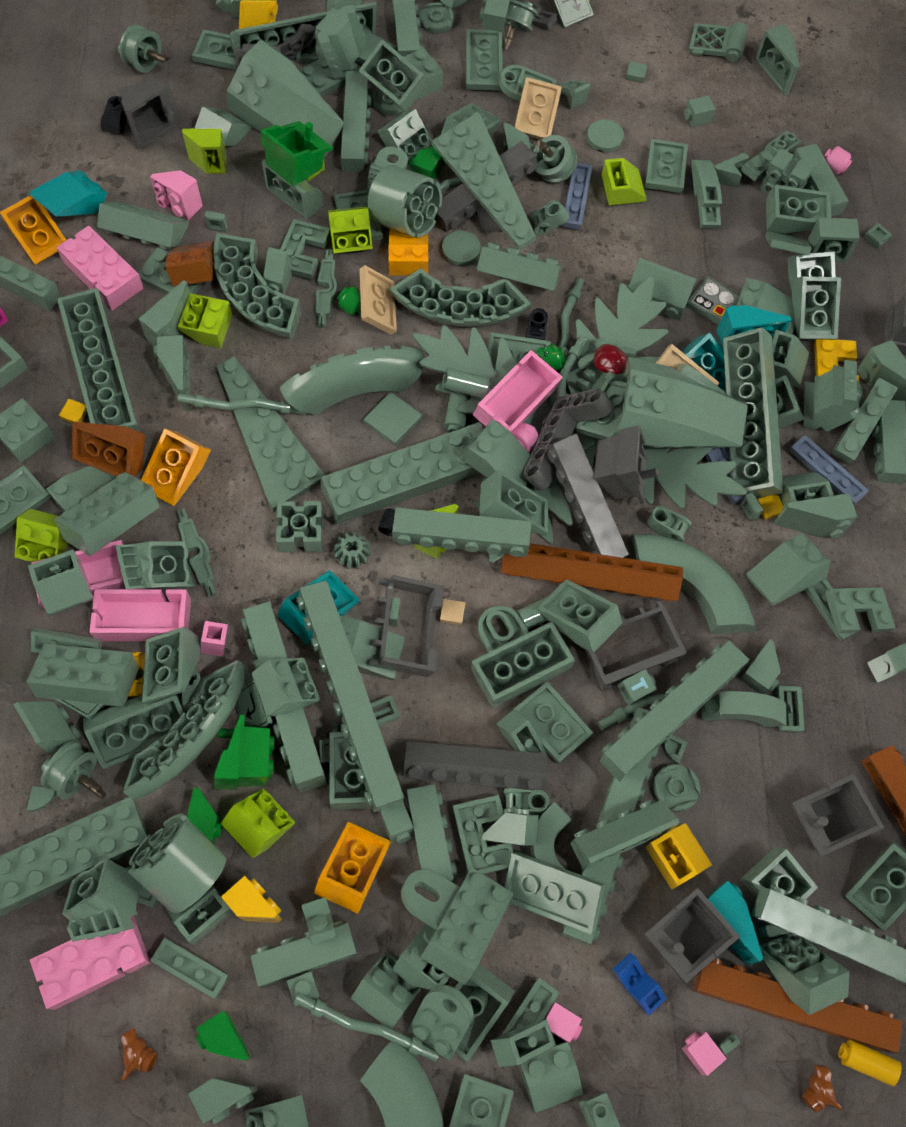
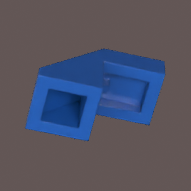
[612,953,667,1016]

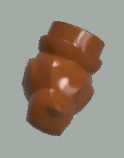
[121,1028,158,1081]
[801,1065,843,1113]

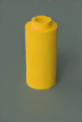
[838,1040,902,1087]

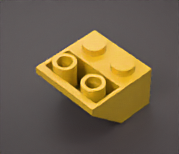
[645,823,712,890]
[221,876,282,923]

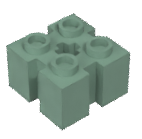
[760,148,814,194]
[276,501,323,552]

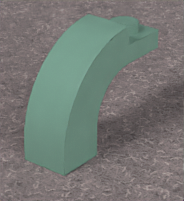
[867,643,906,683]
[702,691,786,728]
[531,802,571,869]

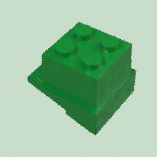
[260,121,333,187]
[214,715,274,790]

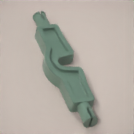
[315,249,337,328]
[177,509,217,598]

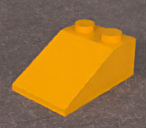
[0,195,67,265]
[389,228,428,276]
[141,428,211,506]
[314,822,391,914]

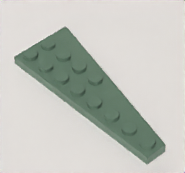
[432,112,536,250]
[217,357,325,512]

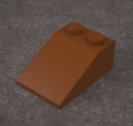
[166,240,215,287]
[72,422,145,477]

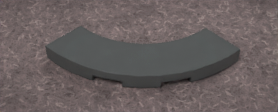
[275,24,316,60]

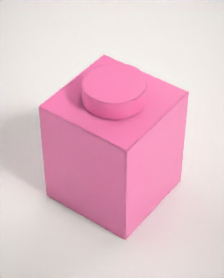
[201,621,228,657]
[544,1002,583,1043]
[682,1031,726,1076]

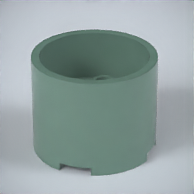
[368,165,442,238]
[128,814,226,913]

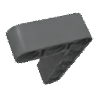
[523,389,614,491]

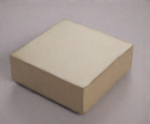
[440,599,466,626]

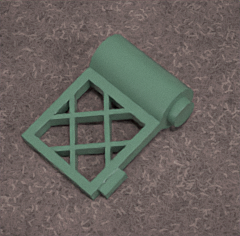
[689,22,748,62]

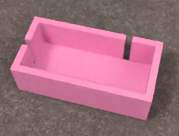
[56,226,144,311]
[473,350,563,433]
[31,540,125,613]
[90,589,191,642]
[30,916,151,1010]

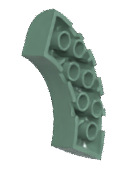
[213,233,301,338]
[390,268,531,327]
[280,346,424,415]
[630,534,756,634]
[123,660,247,799]
[360,1041,443,1127]

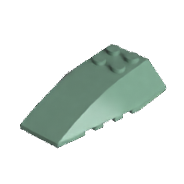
[227,39,344,157]
[614,357,748,448]

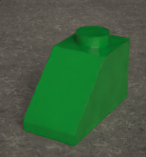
[409,147,445,180]
[187,787,223,844]
[196,1010,252,1061]

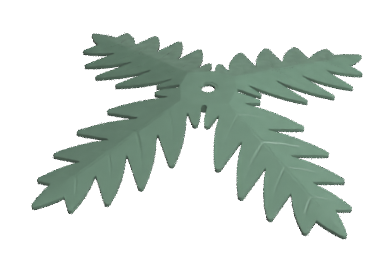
[413,277,747,563]

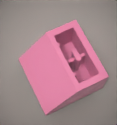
[150,170,203,220]

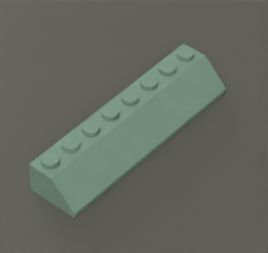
[230,2,377,53]
[723,327,783,497]

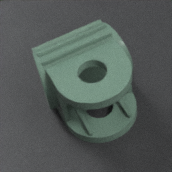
[367,146,408,190]

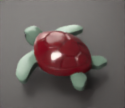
[578,338,637,383]

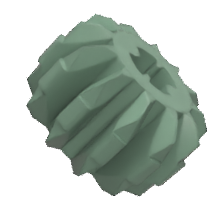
[334,531,371,570]

